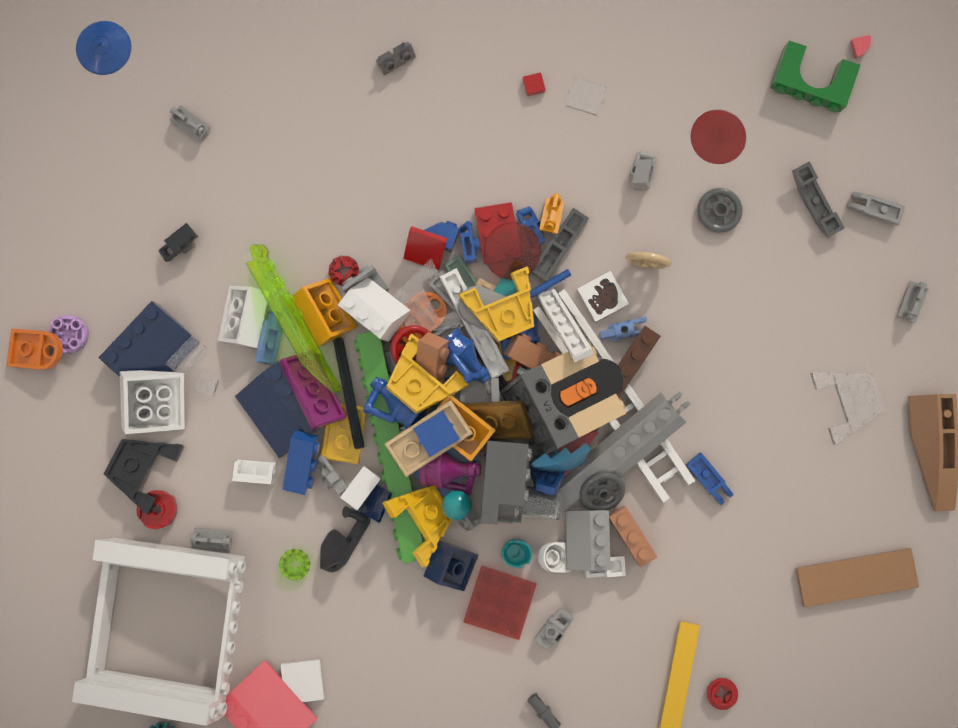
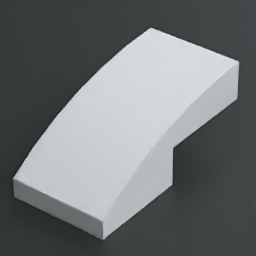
[584,556,626,578]

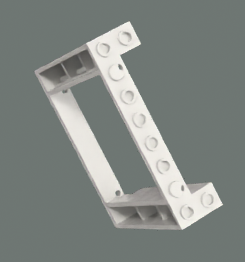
[72,538,246,726]

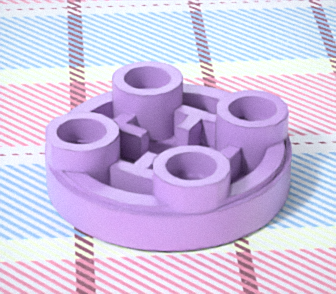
[48,315,88,354]

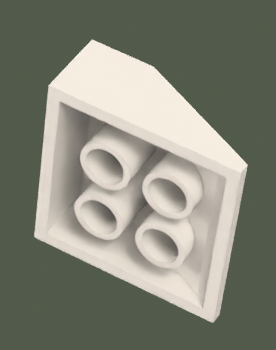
[120,370,185,434]

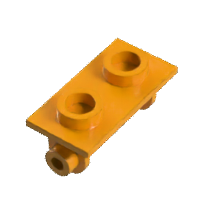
[539,193,565,234]

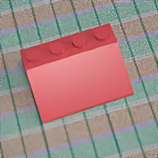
[224,660,317,728]

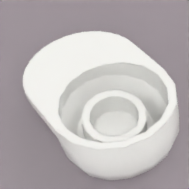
[538,542,572,573]

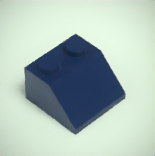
[423,540,479,591]

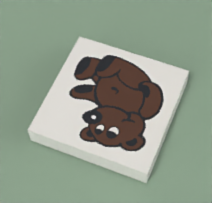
[577,271,629,322]

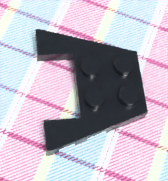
[103,439,184,515]

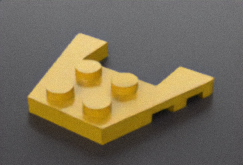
[458,266,534,342]
[386,334,469,414]
[382,485,452,567]

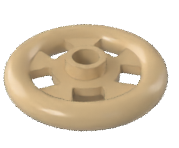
[625,252,671,269]

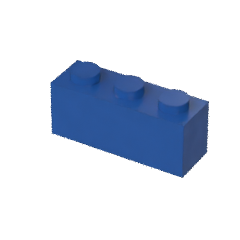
[282,430,320,495]

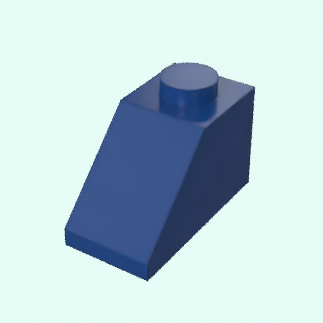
[424,221,460,253]

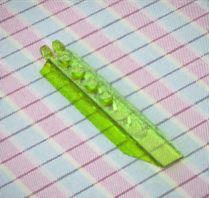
[246,244,342,393]

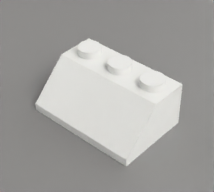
[338,278,411,342]
[217,285,269,348]

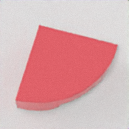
[850,35,871,59]

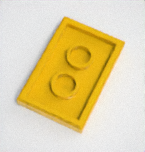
[321,403,367,464]

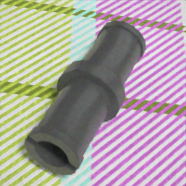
[527,693,561,728]

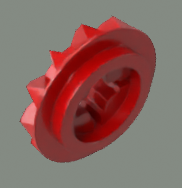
[329,255,359,286]
[707,678,738,710]

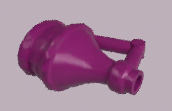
[419,452,481,495]

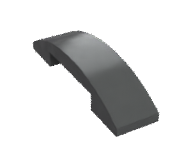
[792,161,845,238]

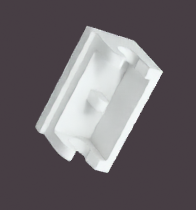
[232,459,277,484]
[340,466,381,510]

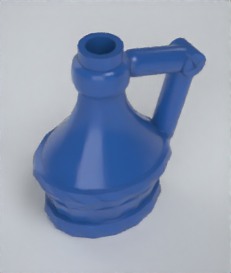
[445,328,491,384]
[363,377,428,429]

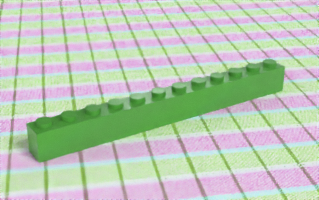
[354,332,424,564]

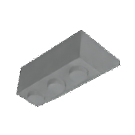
[565,510,611,571]

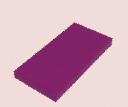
[279,350,346,430]

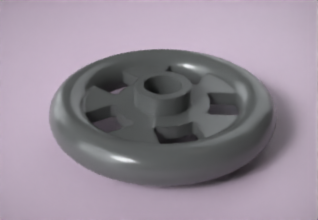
[697,188,743,233]
[580,472,625,511]

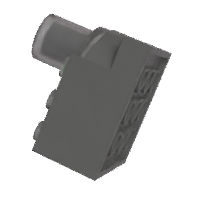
[480,441,562,525]

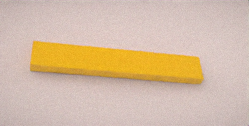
[659,621,700,728]

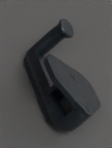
[320,506,370,573]

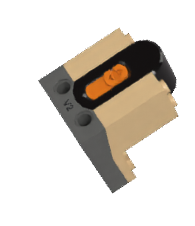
[500,342,626,460]

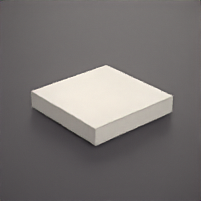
[281,659,325,702]

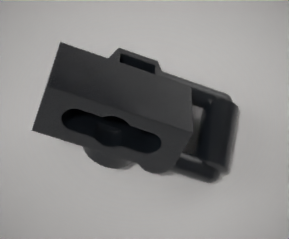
[159,223,199,262]

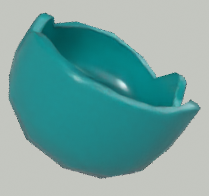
[442,491,472,520]
[501,538,533,568]

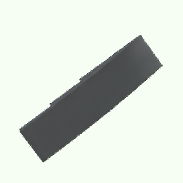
[531,208,589,281]

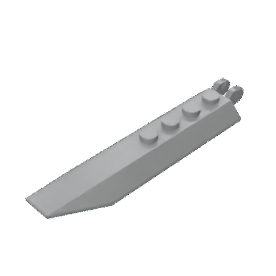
[556,391,690,514]

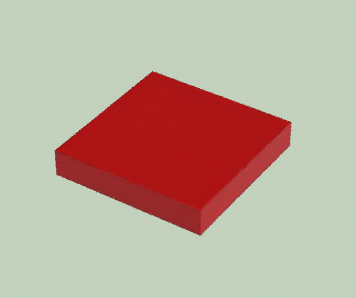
[403,226,448,271]

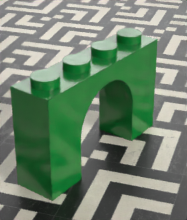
[770,40,860,112]

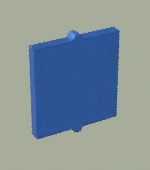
[413,411,460,457]

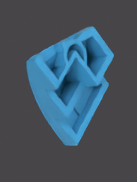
[532,443,591,472]

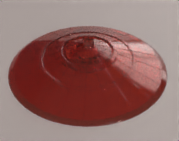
[690,109,746,164]
[484,222,541,280]

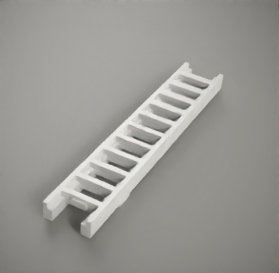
[533,289,695,502]

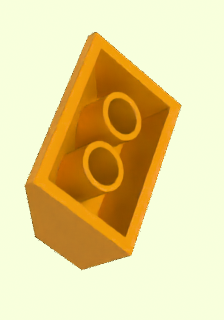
[291,278,358,347]
[436,395,495,461]

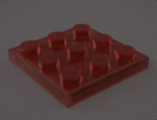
[463,565,537,640]

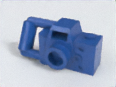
[516,206,545,250]
[459,221,480,264]

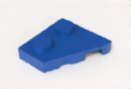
[529,462,566,495]

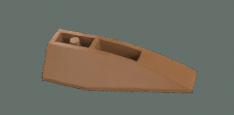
[908,394,958,511]

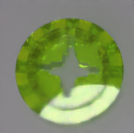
[279,549,311,580]

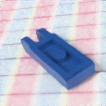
[685,452,734,505]

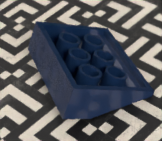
[98,301,199,376]
[235,361,322,458]

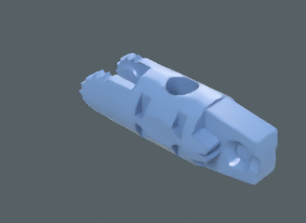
[599,316,647,342]

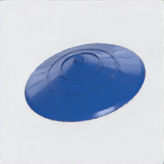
[76,21,132,75]

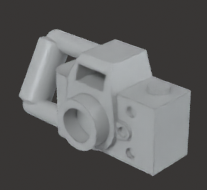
[629,151,657,190]
[317,455,349,495]
[534,608,573,650]

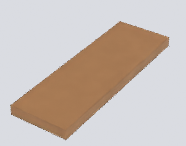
[796,548,919,607]

